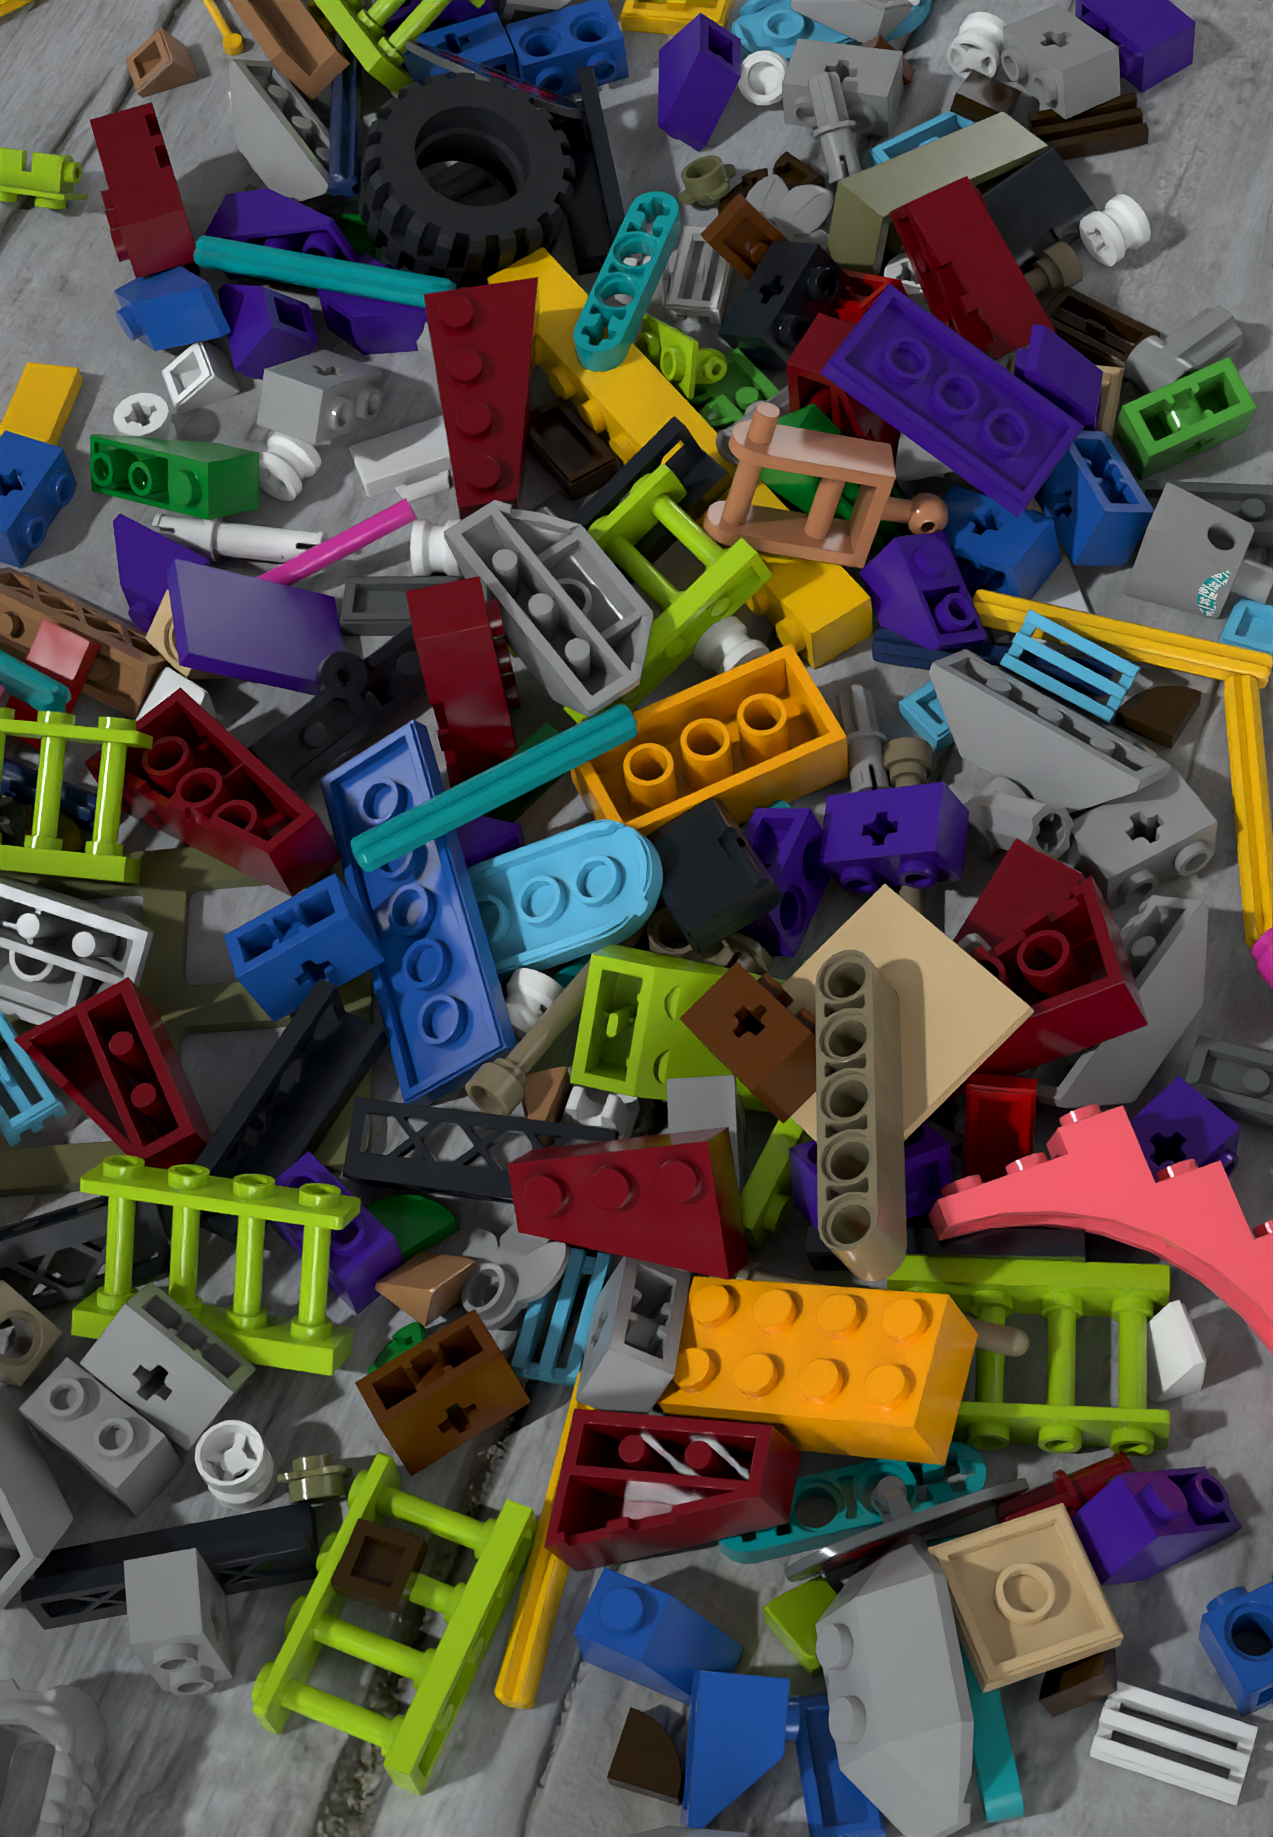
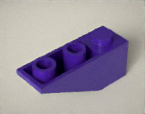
[204,188,360,280]

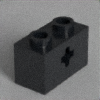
[718,240,851,372]

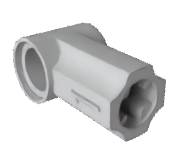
[1123,305,1243,394]
[964,776,1074,860]

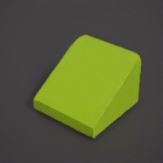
[762,1575,838,1677]

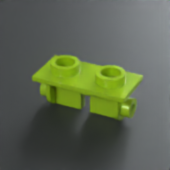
[0,147,88,209]
[636,314,727,399]

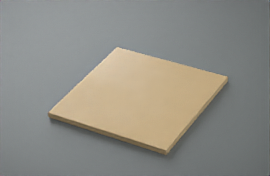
[781,884,1034,1142]

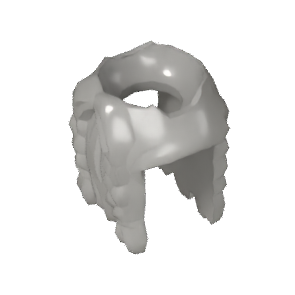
[0,1678,109,1837]

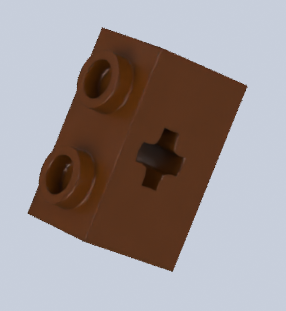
[679,962,816,1124]
[355,1309,531,1476]

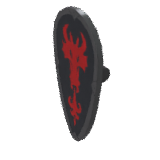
[405,40,585,119]
[784,1476,1030,1582]

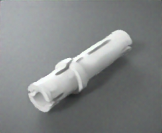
[152,513,329,563]

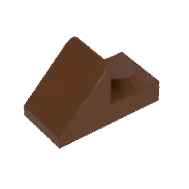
[700,193,791,281]

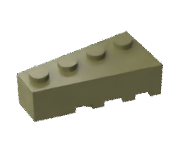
[826,111,1048,277]

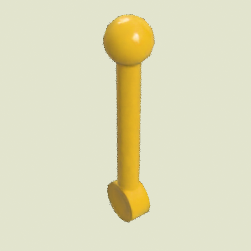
[202,0,244,56]

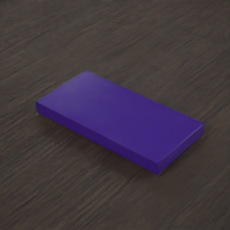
[821,283,1084,518]

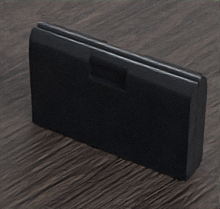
[982,147,1098,275]
[645,798,784,955]

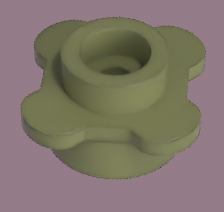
[678,155,737,206]
[277,1454,353,1505]

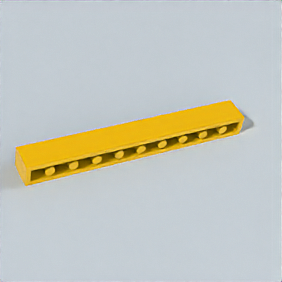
[487,247,873,670]

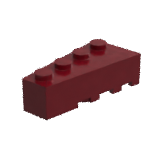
[424,277,540,520]
[84,687,341,897]
[945,876,1148,1101]

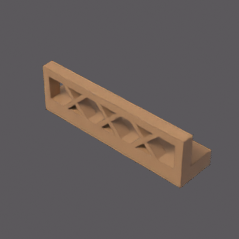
[229,0,350,101]
[0,567,179,719]

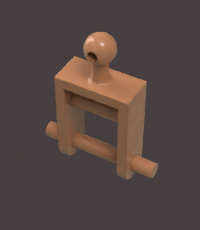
[704,402,949,568]

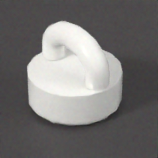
[738,50,789,105]

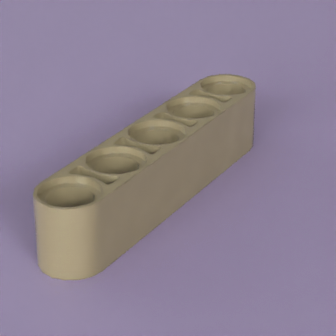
[815,950,907,1282]

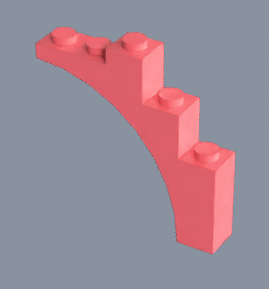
[928,1104,1273,1355]

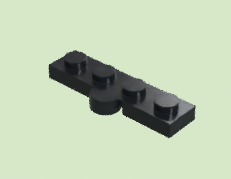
[247,624,426,791]

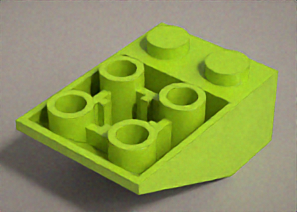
[570,944,787,1112]

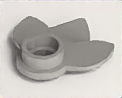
[746,174,834,251]
[461,1221,570,1330]

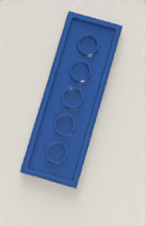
[319,720,517,1106]

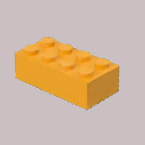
[570,643,848,836]
[656,1276,978,1465]

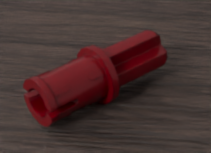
[995,1451,1134,1524]

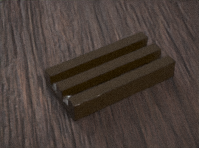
[1028,92,1149,161]
[1043,286,1160,382]

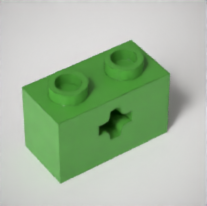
[1113,357,1257,480]

